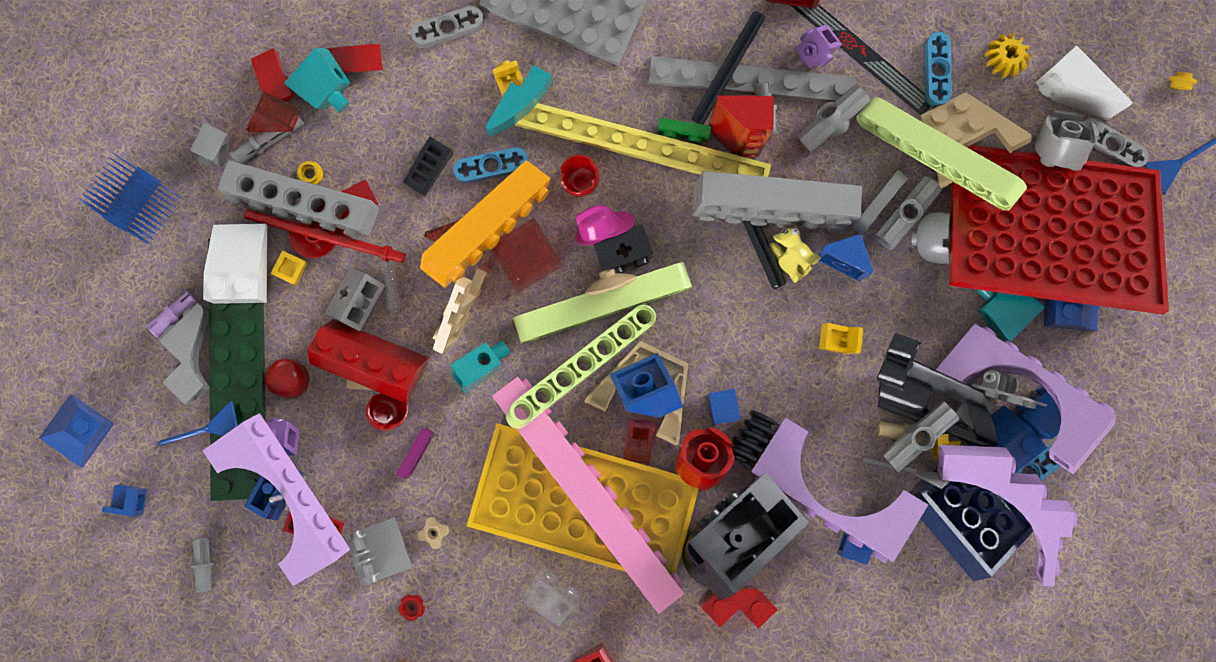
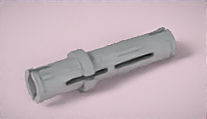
[229,111,305,164]

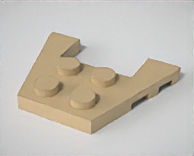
[920,92,1032,188]
[433,265,492,354]
[584,341,688,446]

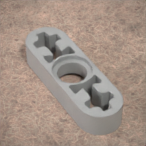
[411,6,484,48]
[1084,118,1149,167]
[851,170,908,235]

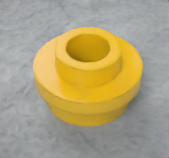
[1169,72,1197,91]
[296,161,323,185]

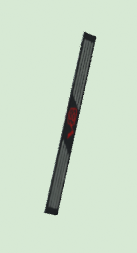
[790,4,930,116]

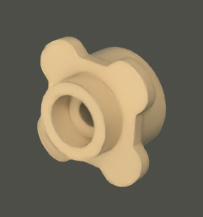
[418,517,449,549]

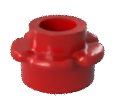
[398,594,425,621]

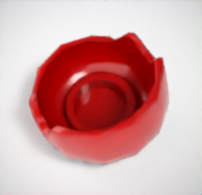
[560,154,600,197]
[265,358,310,399]
[366,393,408,431]

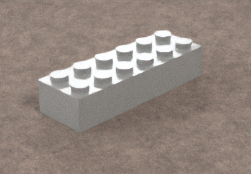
[692,171,862,232]

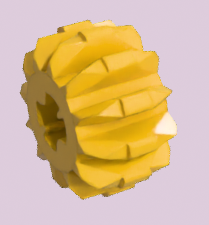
[984,33,1032,79]

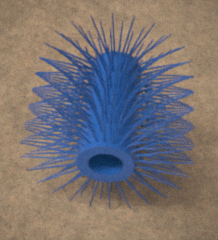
[79,153,183,245]

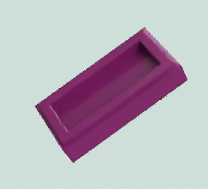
[396,428,435,479]

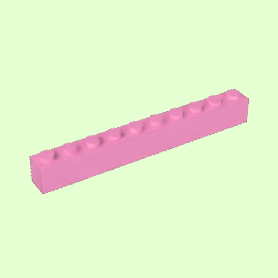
[492,377,685,614]

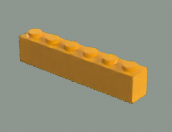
[420,160,551,288]

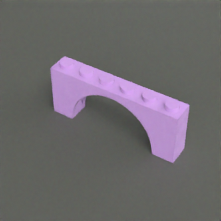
[936,324,1116,474]
[203,413,350,586]
[751,418,928,563]

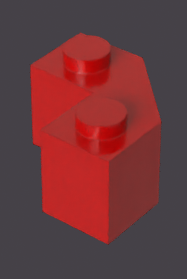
[699,586,778,629]

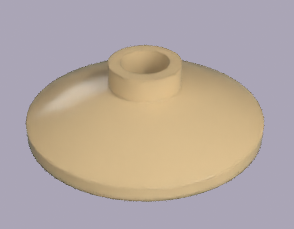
[585,269,636,295]

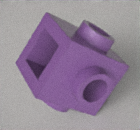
[794,24,842,68]
[266,419,300,456]

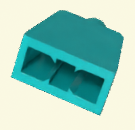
[284,47,350,113]
[976,289,1045,342]
[450,340,510,394]

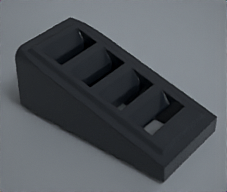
[403,136,453,197]

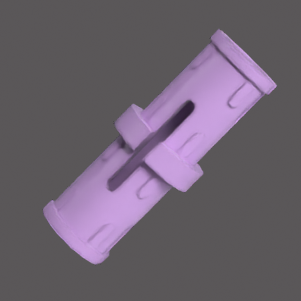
[146,291,199,338]

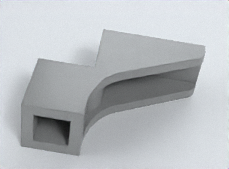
[159,303,210,405]

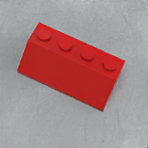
[709,95,774,159]
[307,319,429,403]

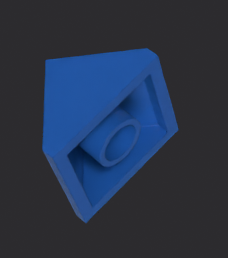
[816,234,873,282]

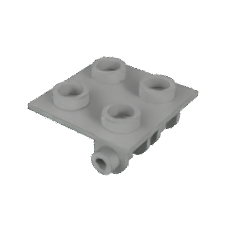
[973,370,1047,409]
[345,517,413,586]

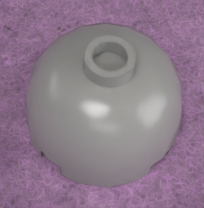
[912,212,951,264]

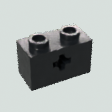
[593,224,653,274]

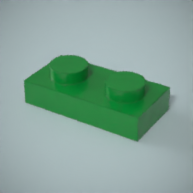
[657,118,711,145]

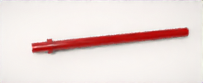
[243,209,406,263]

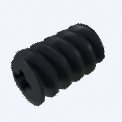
[732,410,780,471]

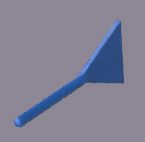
[1145,138,1216,195]
[158,401,238,446]

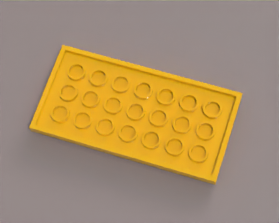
[467,423,699,574]

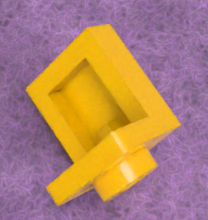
[492,61,524,97]
[819,323,863,354]

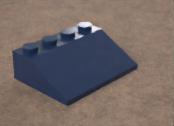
[909,443,1033,581]

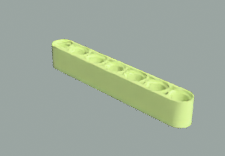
[856,97,1027,211]
[513,262,692,344]
[506,305,656,429]

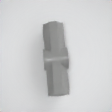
[796,84,871,154]
[874,176,942,250]
[881,401,959,473]

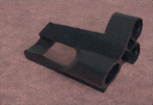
[877,333,999,447]

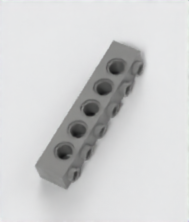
[217,160,379,238]

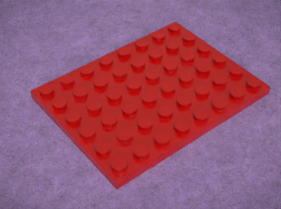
[949,145,1169,315]

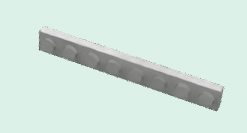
[649,56,856,102]

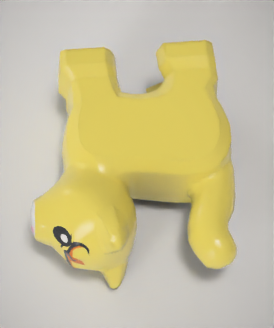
[770,227,821,283]

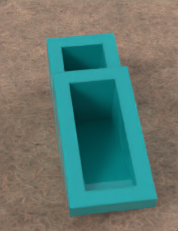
[485,65,553,136]

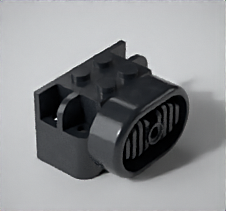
[682,472,809,600]

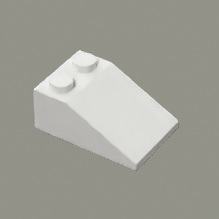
[1035,46,1133,120]
[203,224,267,304]

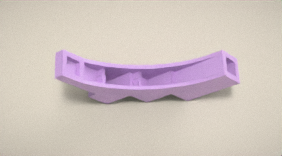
[937,445,1077,586]

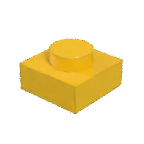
[270,250,308,286]

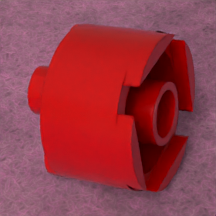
[675,427,734,491]

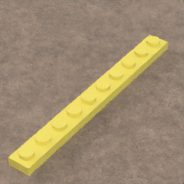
[515,103,771,177]

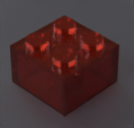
[491,218,562,293]

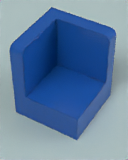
[707,389,740,425]
[102,485,147,517]
[837,532,872,564]

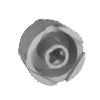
[1035,111,1099,171]

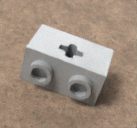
[325,267,385,331]

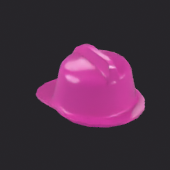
[575,205,635,246]

